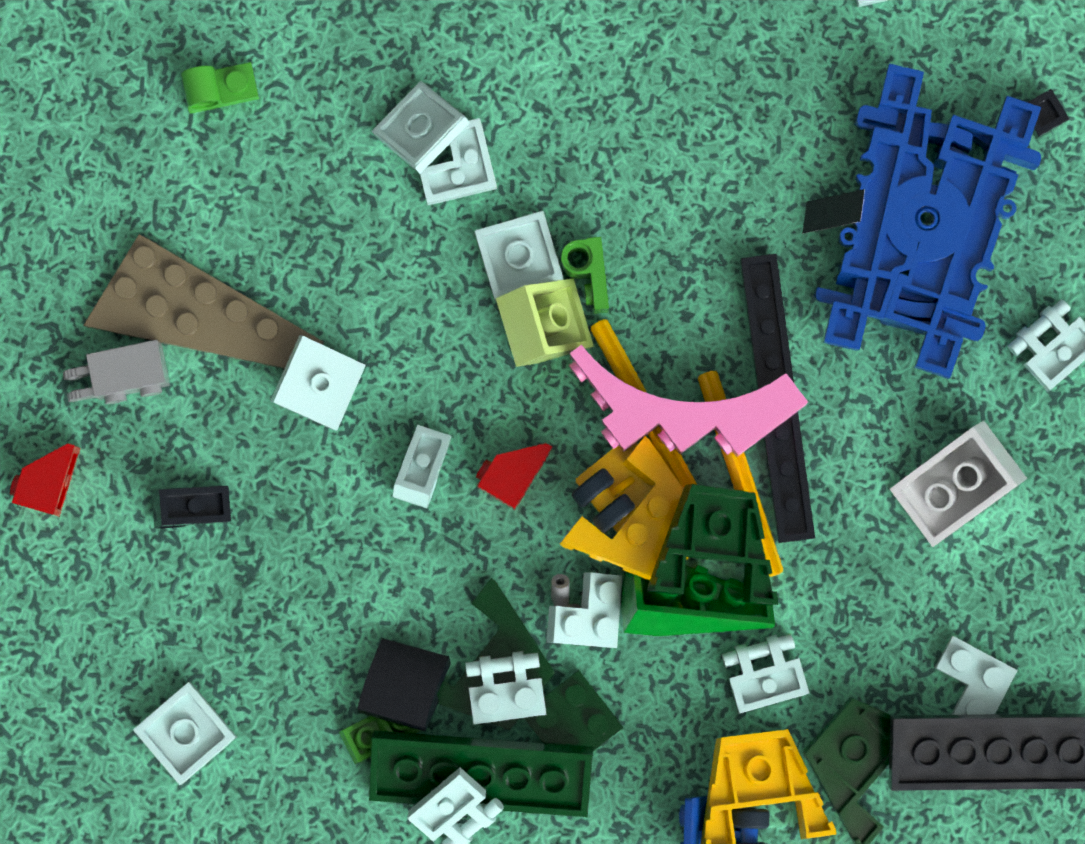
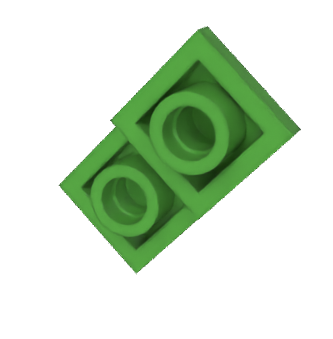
[339,716,421,764]

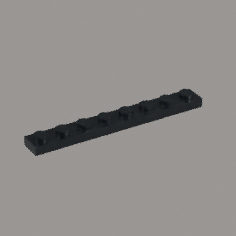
[740,254,815,544]

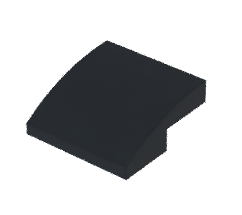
[357,638,451,732]

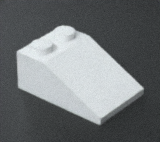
[890,421,1027,547]

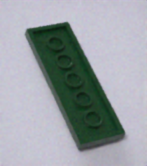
[369,730,593,817]

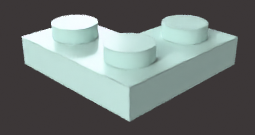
[420,118,497,205]
[547,573,622,648]
[935,636,1018,715]

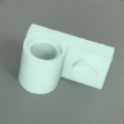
[393,425,451,508]

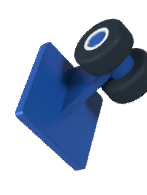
[679,795,770,844]

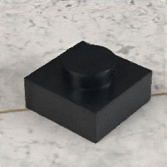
[1028,89,1069,139]

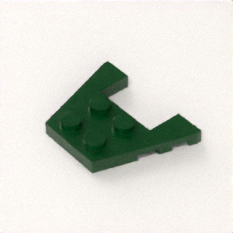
[648,484,778,606]
[437,578,555,730]
[803,697,891,844]

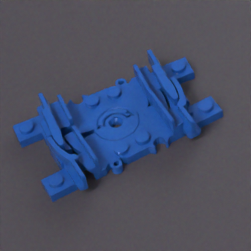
[814,64,1041,379]

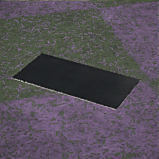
[802,189,865,234]

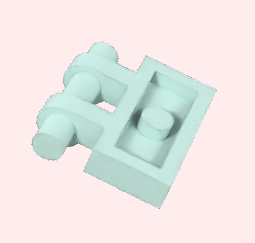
[1007,299,1085,392]
[721,634,810,714]
[465,651,546,724]
[407,768,504,844]

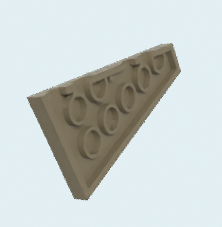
[83,234,324,369]

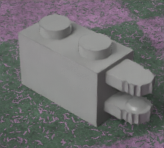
[63,340,170,404]

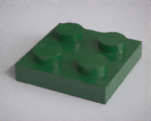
[524,670,623,751]

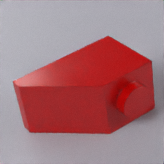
[10,443,81,517]
[476,443,552,511]

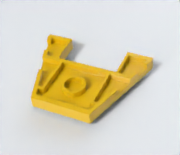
[560,436,689,580]
[700,729,836,844]

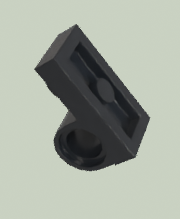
[151,486,231,529]

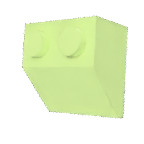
[496,278,594,367]

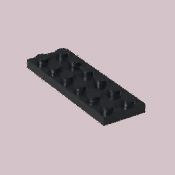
[888,714,1085,791]

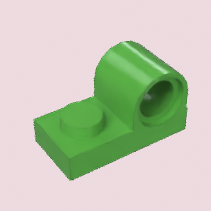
[181,62,260,114]
[561,237,609,314]

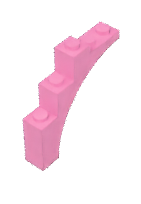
[569,345,808,457]

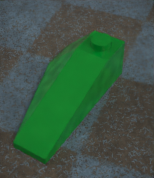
[621,565,775,636]

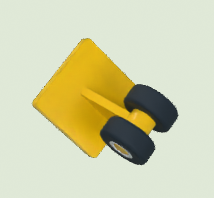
[572,442,652,533]

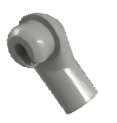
[551,574,581,608]

